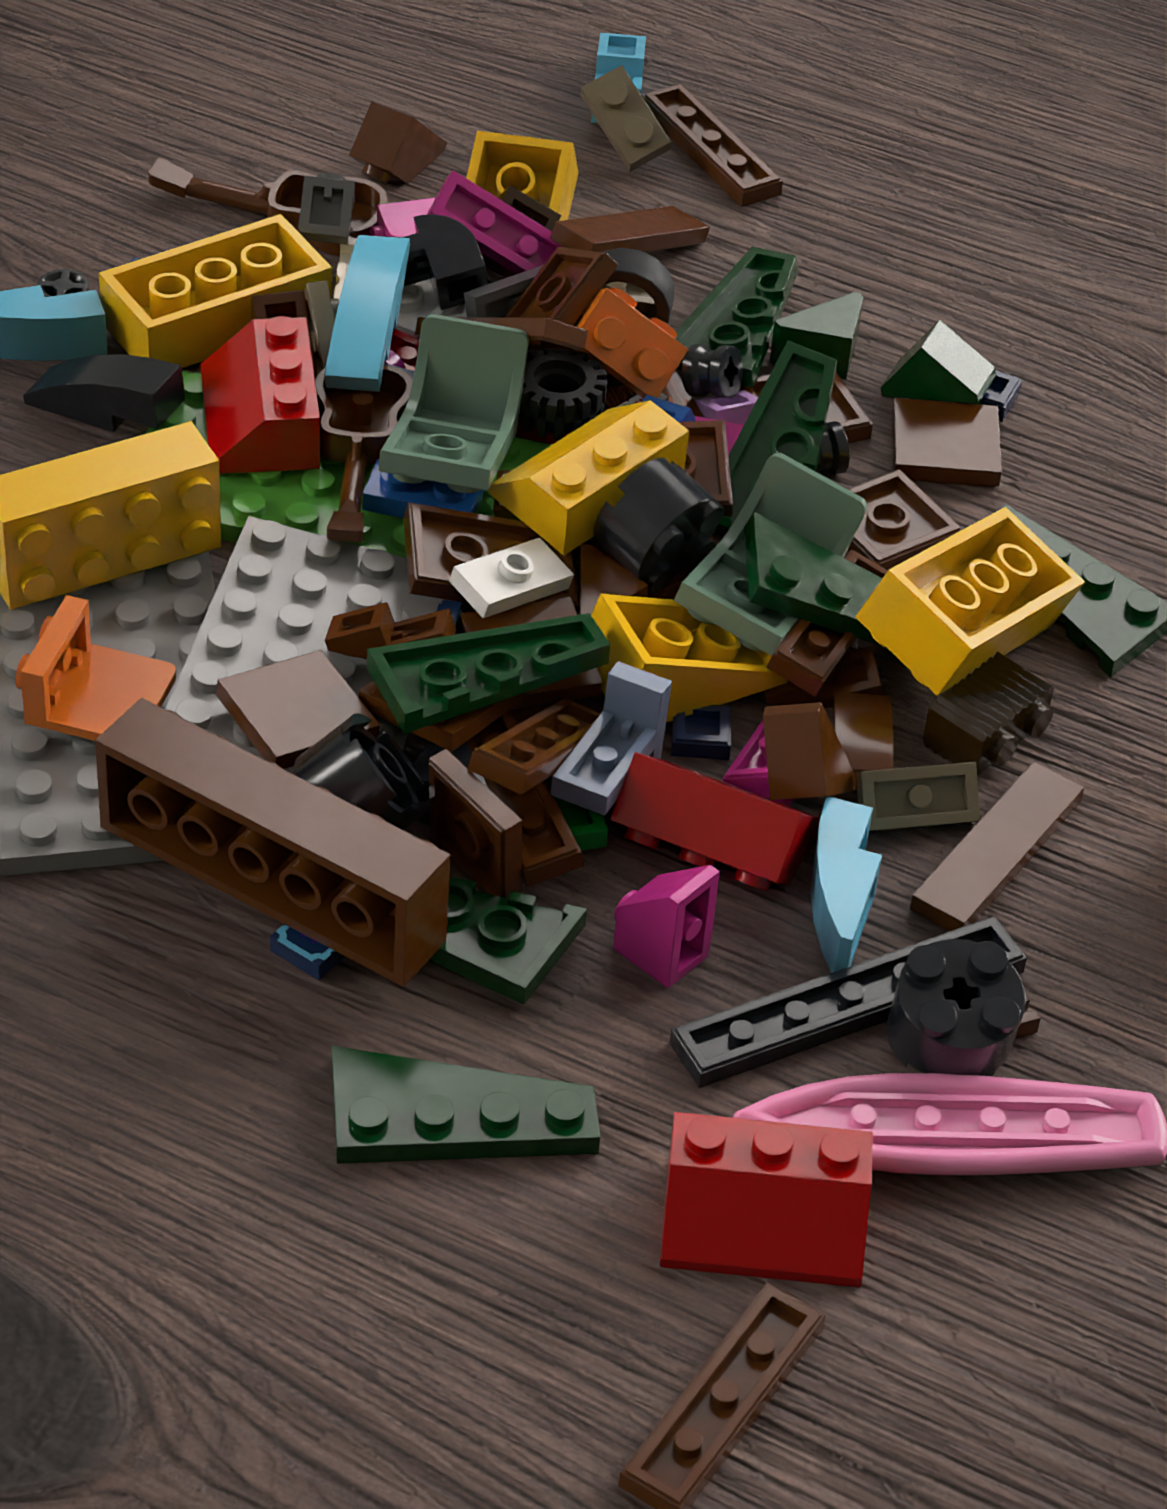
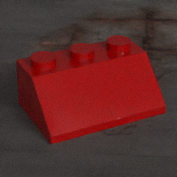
[201,316,320,474]
[610,752,820,891]
[659,1112,873,1288]

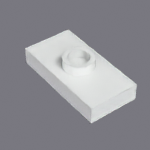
[449,538,574,618]

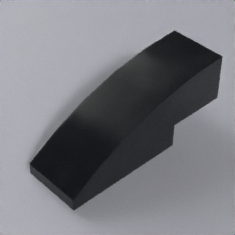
[23,354,185,432]

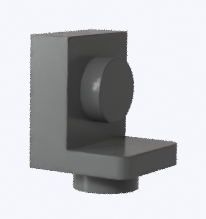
[298,173,355,245]

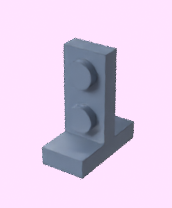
[550,661,672,815]

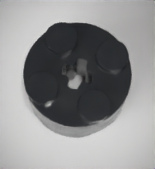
[593,458,725,594]
[291,713,430,830]
[887,939,1026,1076]

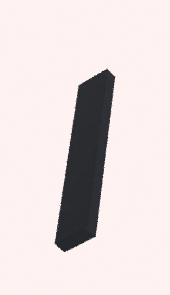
[669,916,1027,1088]

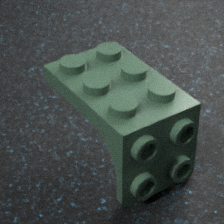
[378,314,529,493]
[674,453,868,656]

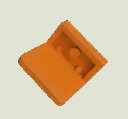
[576,287,689,399]
[15,595,176,741]

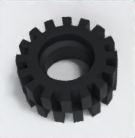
[518,350,607,440]

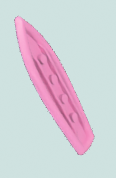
[733,1073,1167,1176]

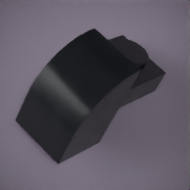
[396,214,488,310]

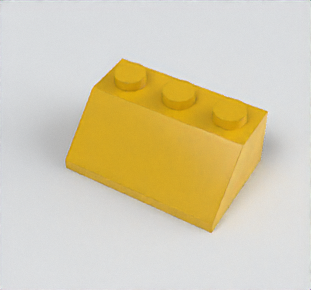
[488,400,689,556]

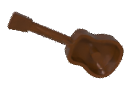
[148,157,387,256]
[315,365,413,543]

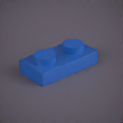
[362,459,483,518]

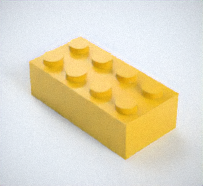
[98,214,332,368]
[0,421,221,610]
[855,507,1085,696]

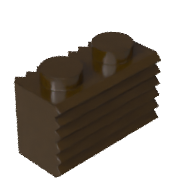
[922,651,1054,775]

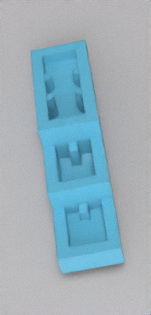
[324,235,410,392]

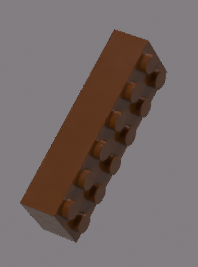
[95,698,450,987]

